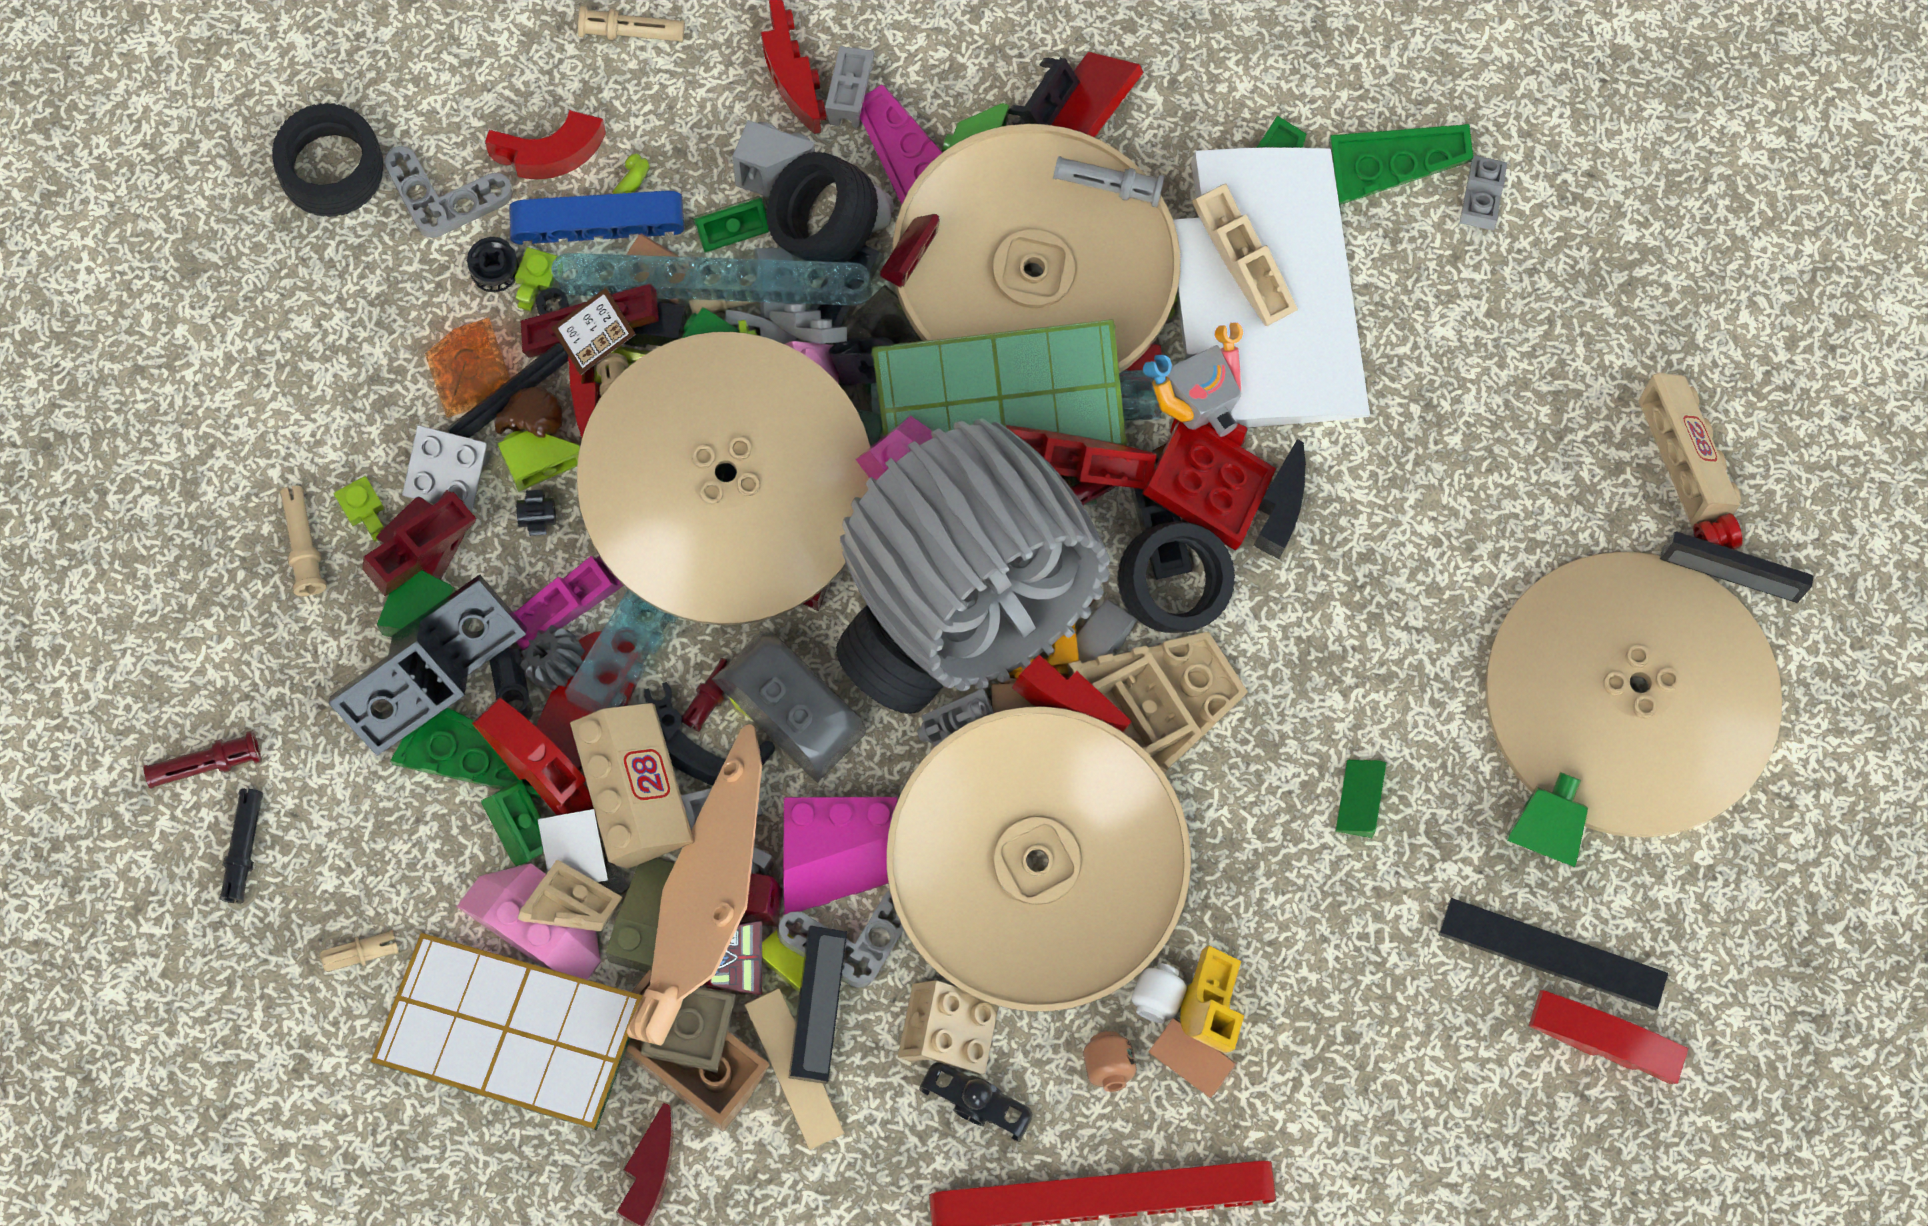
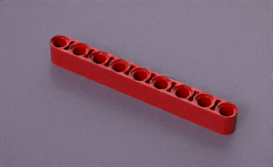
[929,1161,1277,1226]

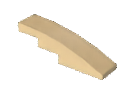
[1191,183,1298,326]
[744,987,845,1150]

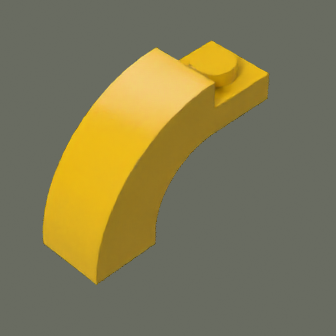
[1180,945,1244,1053]

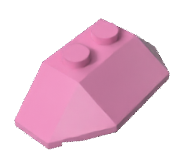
[457,863,601,980]

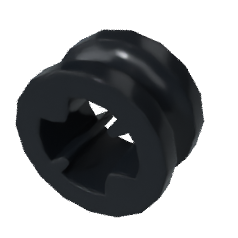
[536,288,569,315]

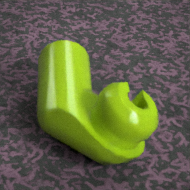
[612,153,650,194]

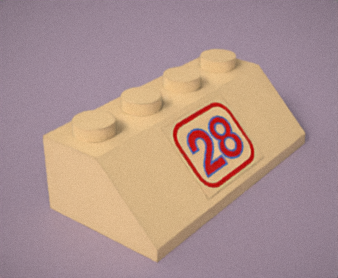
[1638,373,1741,529]
[570,703,694,869]

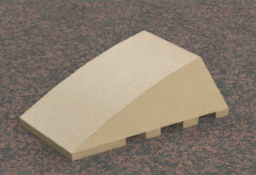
[1067,631,1248,773]

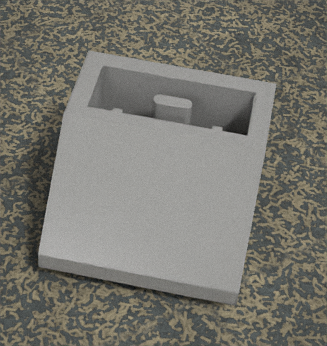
[732,120,815,197]

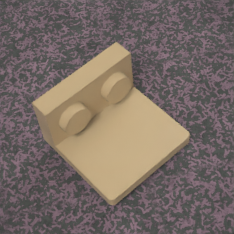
[897,980,999,1075]

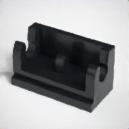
[1008,57,1080,125]

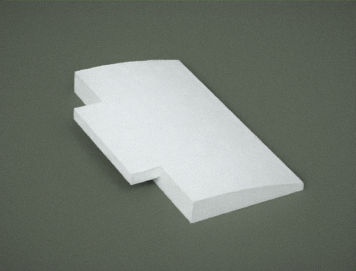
[1173,148,1370,428]

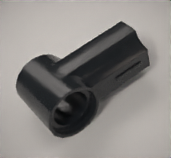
[489,647,533,720]

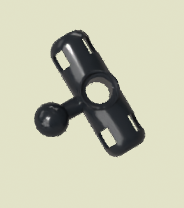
[919,1062,1033,1142]

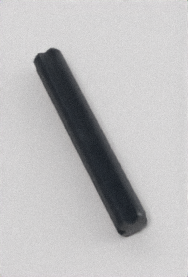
[448,343,569,438]

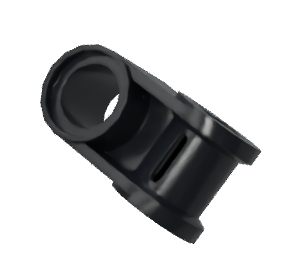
[828,337,895,386]

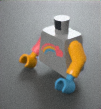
[1143,323,1243,437]

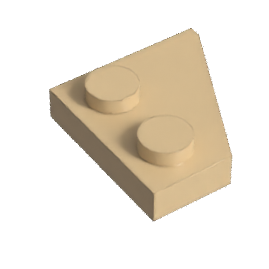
[518,860,622,931]

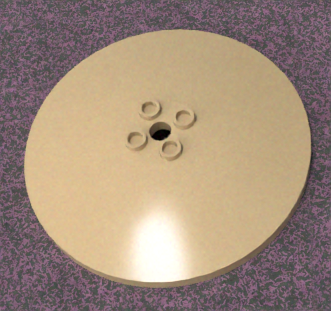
[892,124,1180,390]
[577,332,870,625]
[1485,552,1782,837]
[887,707,1191,1012]

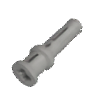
[1053,156,1165,208]

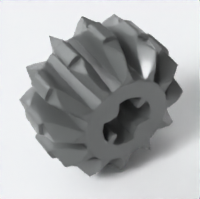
[520,625,585,691]

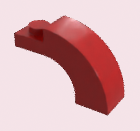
[485,110,606,180]

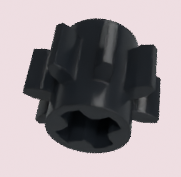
[516,489,556,536]

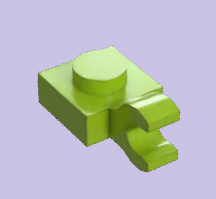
[515,247,562,312]
[333,476,384,542]

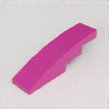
[514,556,624,651]

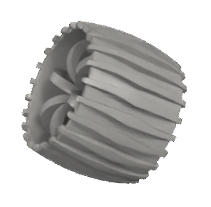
[840,419,1110,691]

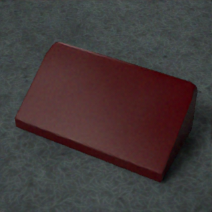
[879,214,940,288]

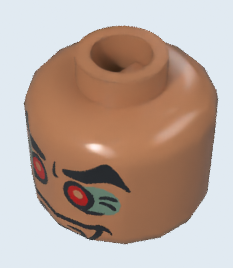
[1083,1031,1137,1092]

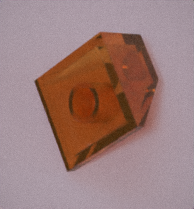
[425,317,510,418]

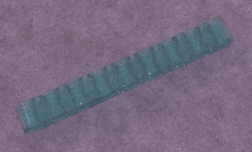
[551,253,873,305]

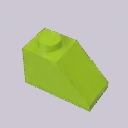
[497,431,580,492]

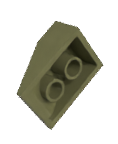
[606,858,675,973]

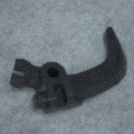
[644,682,775,786]

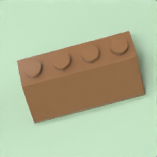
[622,970,770,1132]

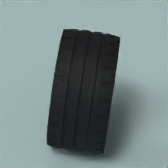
[272,103,383,217]
[766,152,878,266]
[1117,522,1235,633]
[836,605,943,714]

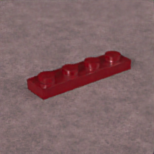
[520,283,659,358]

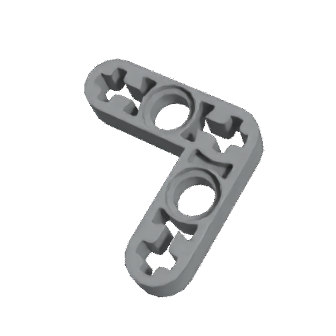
[385,146,512,238]
[777,890,903,988]

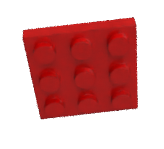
[1142,421,1276,551]

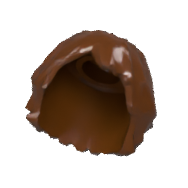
[494,387,563,438]

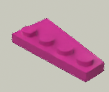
[860,85,943,205]

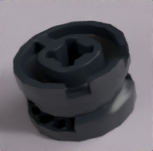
[467,237,519,293]

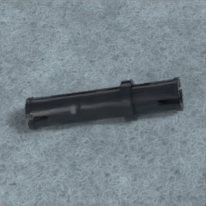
[219,788,263,904]

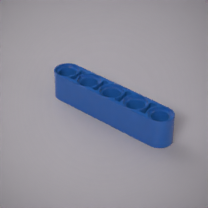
[509,191,684,245]

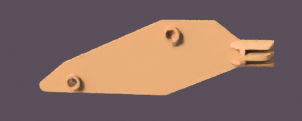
[627,724,762,1046]

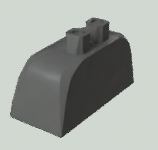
[711,631,866,783]

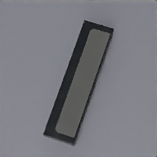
[1660,531,1814,603]
[788,926,847,1084]

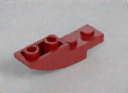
[761,0,827,134]
[472,698,596,817]

